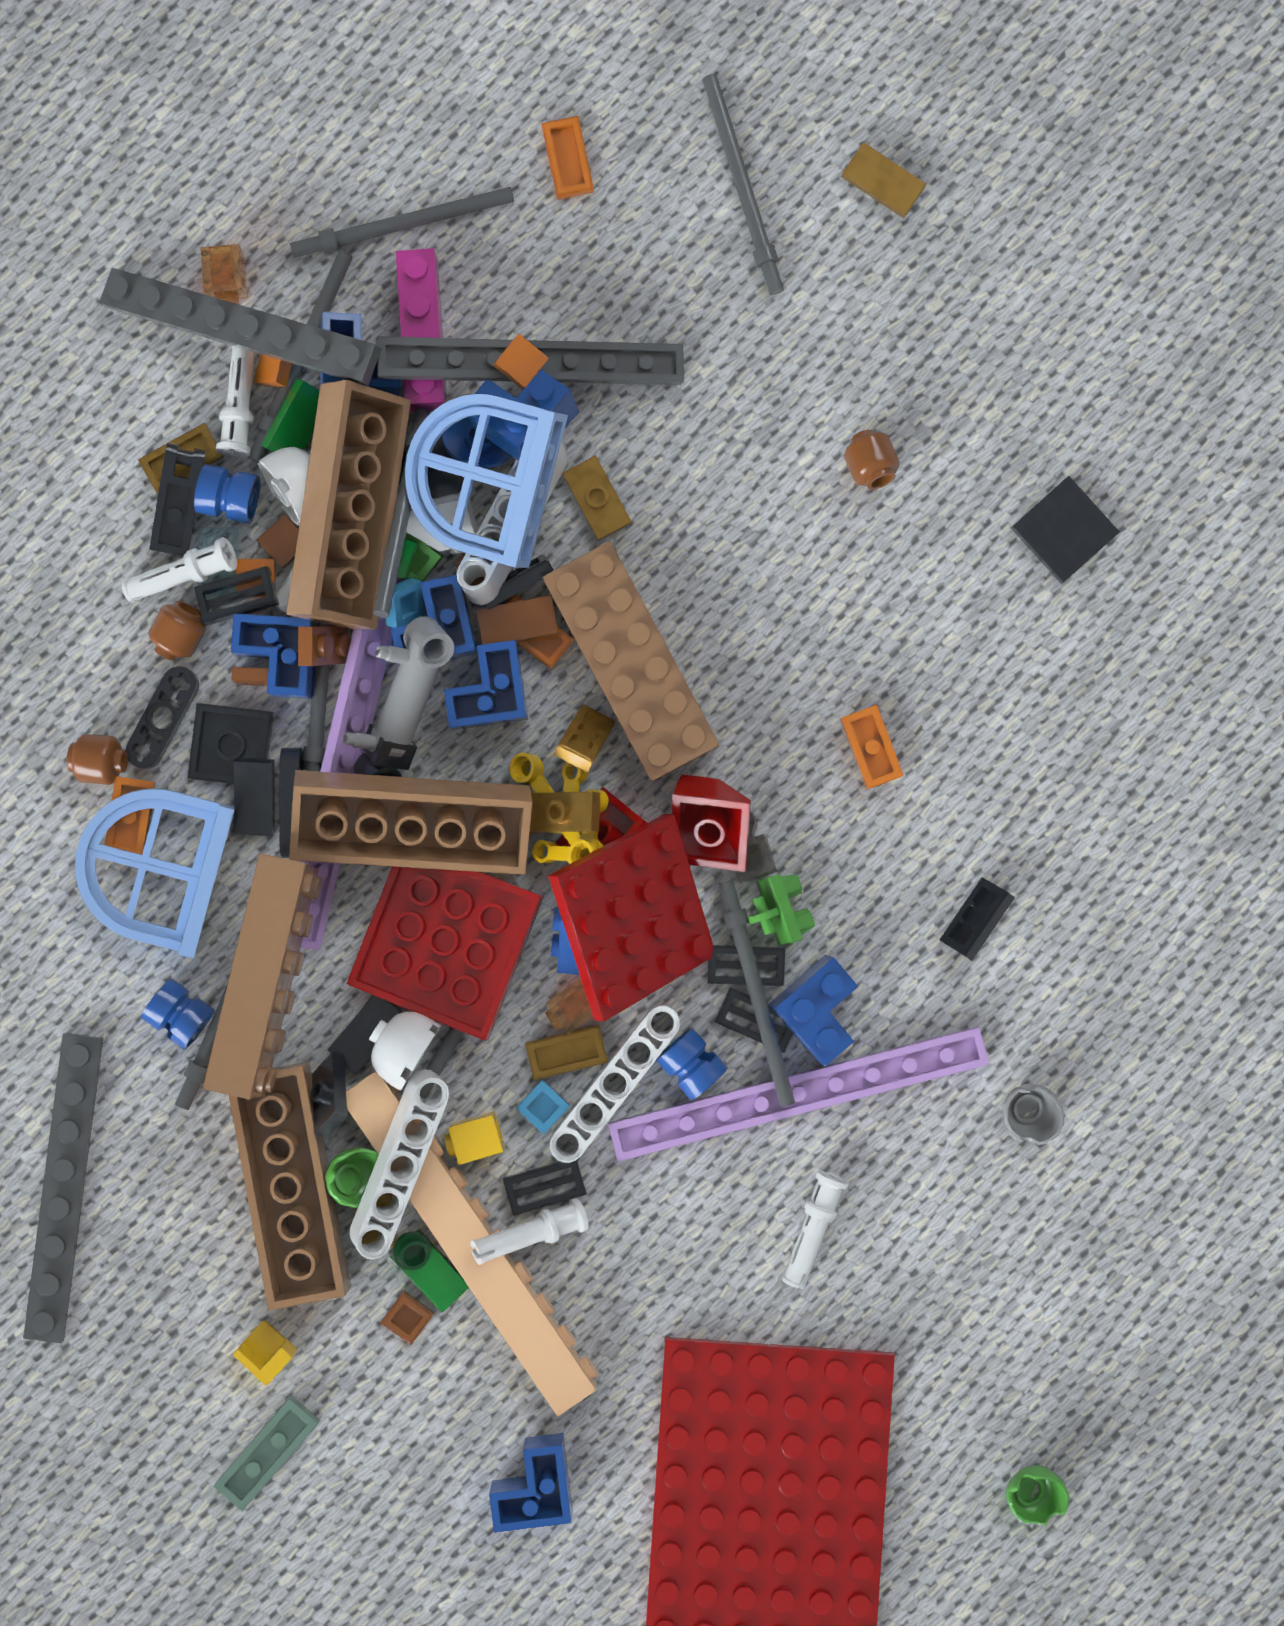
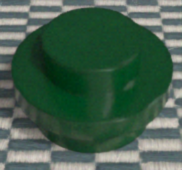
[392,1232,431,1270]

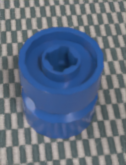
[194,464,261,524]
[141,978,215,1050]
[656,1027,728,1101]

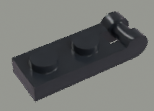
[149,443,206,556]

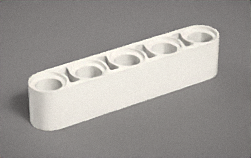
[456,441,568,605]
[550,1004,680,1163]
[349,1069,449,1260]

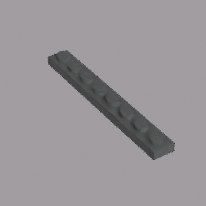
[99,268,381,386]
[376,336,684,385]
[23,1033,104,1343]

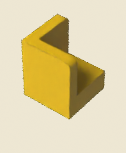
[233,1320,298,1386]

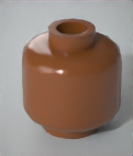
[844,430,900,490]
[148,601,206,660]
[67,734,128,785]

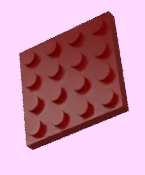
[548,814,714,1022]
[346,866,544,1041]

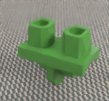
[747,874,815,946]

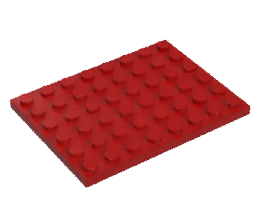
[646,1337,895,1626]

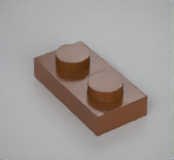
[298,625,351,666]

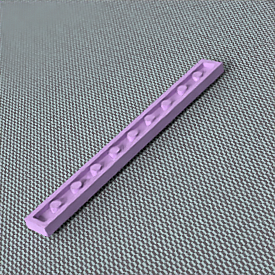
[299,577,406,950]
[608,1026,989,1162]

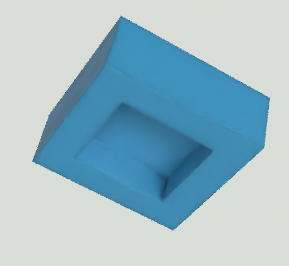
[386,578,425,628]
[516,1079,570,1134]

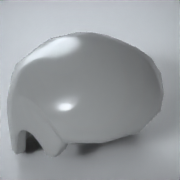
[1002,1084,1064,1145]

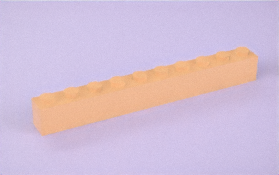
[346,1071,598,1417]

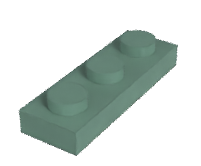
[213,1395,320,1511]

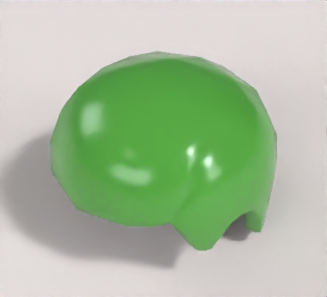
[325,1147,379,1208]
[1006,1465,1070,1525]

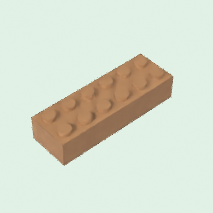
[286,380,411,629]
[542,541,719,783]
[289,770,532,875]
[203,853,322,1100]
[229,1061,351,1311]

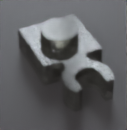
[735,811,777,883]

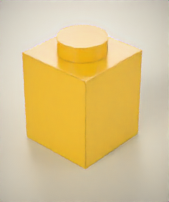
[444,1111,505,1165]

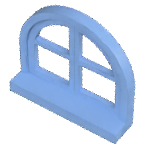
[405,394,568,568]
[75,788,235,959]

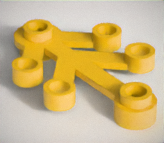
[509,752,608,864]

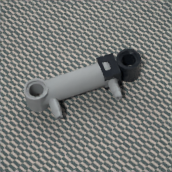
[343,617,455,777]

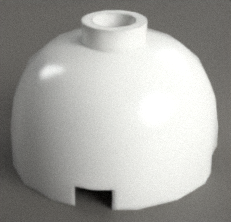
[258,447,310,526]
[369,1012,441,1091]

